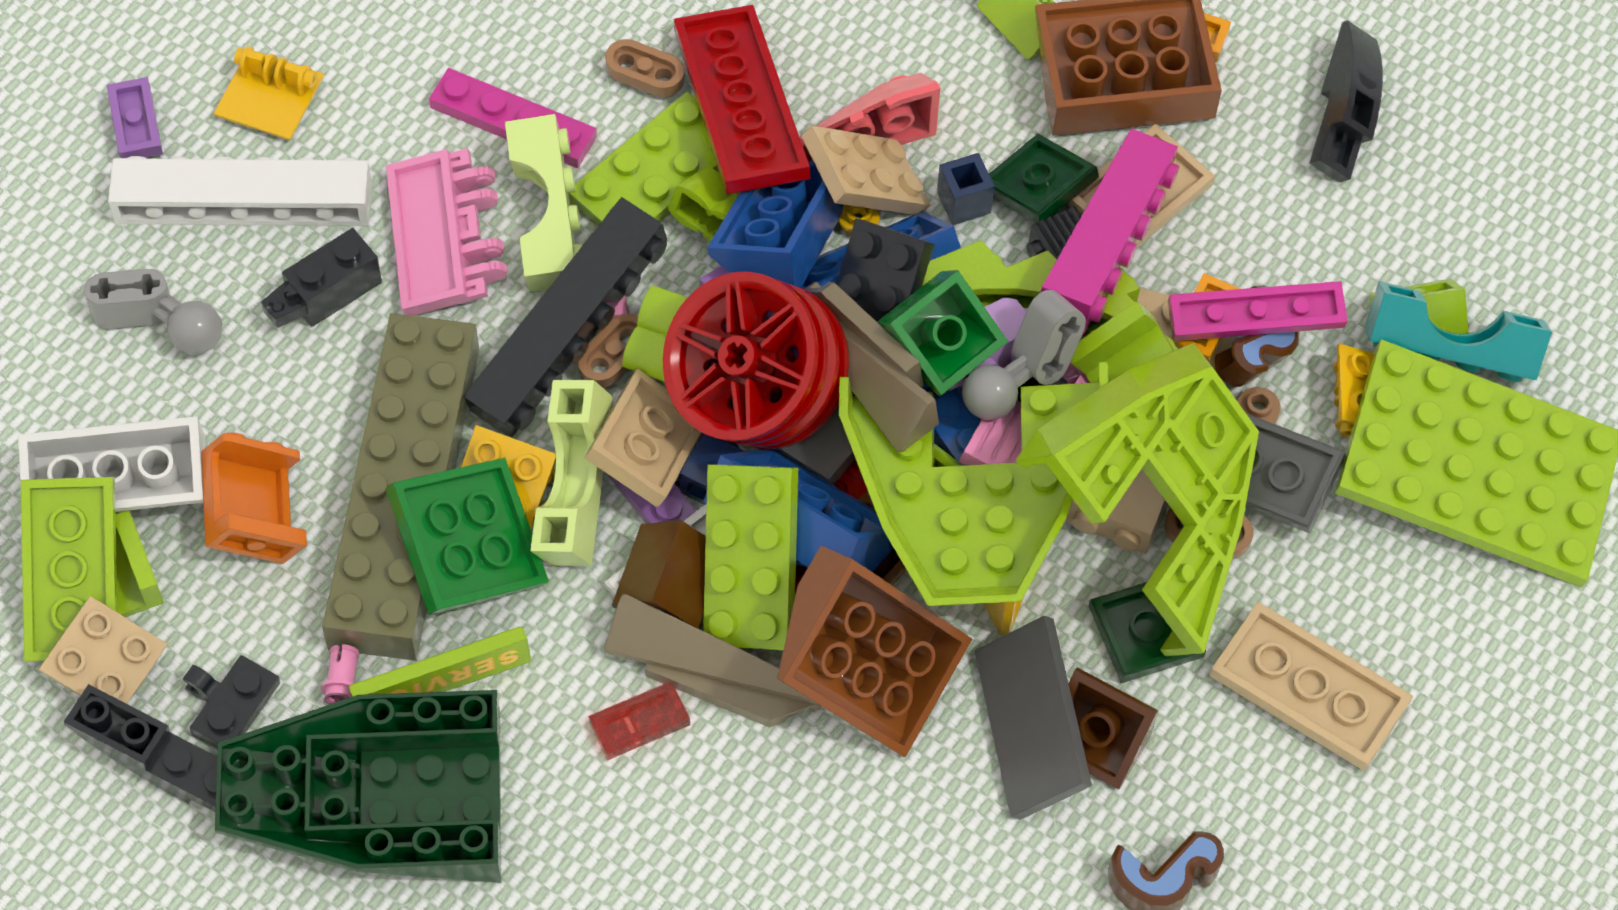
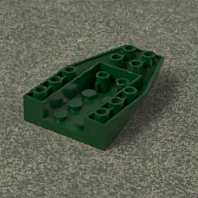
[215,690,501,883]

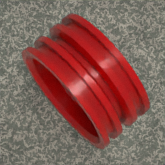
[662,272,849,450]

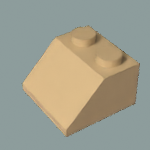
[1065,469,1168,554]

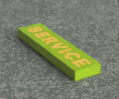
[349,626,531,697]

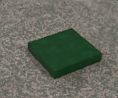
[989,134,1099,223]
[1089,582,1206,683]

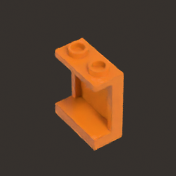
[201,432,307,564]

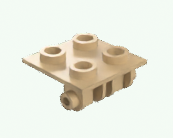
[39,596,168,704]

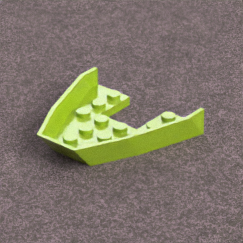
[1015,343,1259,656]
[839,362,1110,606]

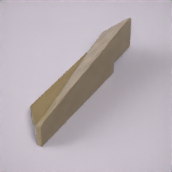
[805,282,939,452]
[604,594,822,727]

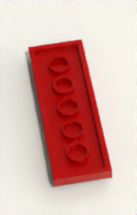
[673,5,810,194]

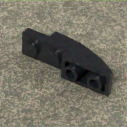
[1309,20,1383,182]
[64,684,217,812]

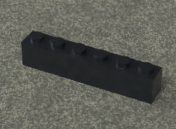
[463,197,668,438]

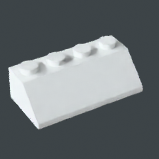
[18,416,205,512]

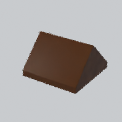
[612,520,706,629]
[1069,667,1158,790]

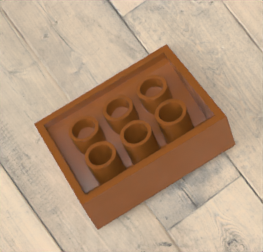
[1035,0,1222,135]
[777,546,972,757]

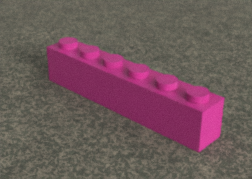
[1040,128,1180,336]

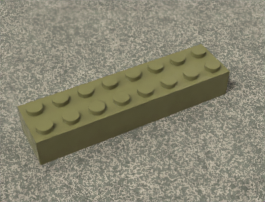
[322,313,479,661]

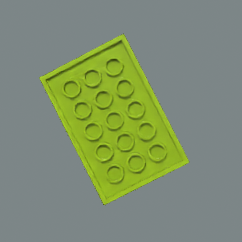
[1334,339,1618,587]

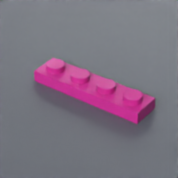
[429,68,597,168]
[1167,281,1348,341]

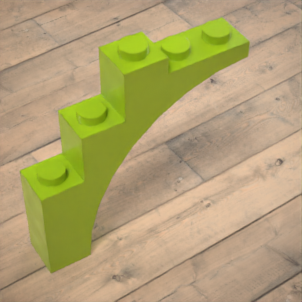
[922,240,1178,350]

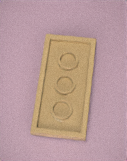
[1209,602,1413,772]

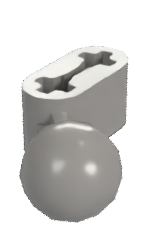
[84,269,222,355]
[962,290,1086,420]

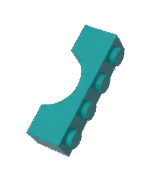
[1364,281,1552,382]

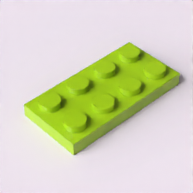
[568,92,719,226]
[703,464,799,650]
[21,477,118,661]

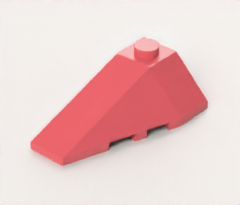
[799,73,941,161]

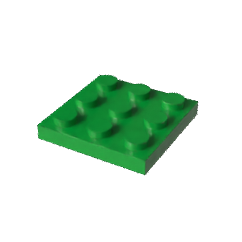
[385,458,549,615]

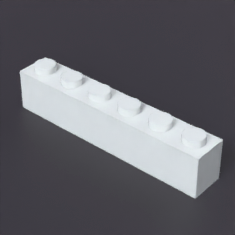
[108,156,372,226]

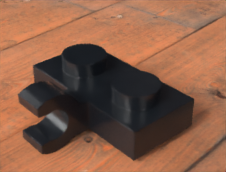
[183,655,280,748]

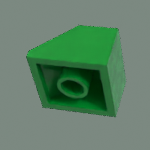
[877,270,1009,395]

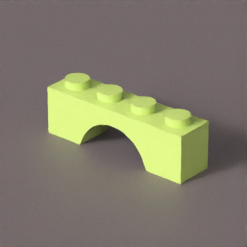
[505,114,583,293]
[530,380,613,566]

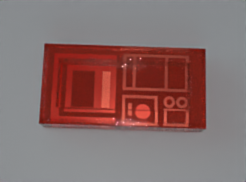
[588,681,690,761]

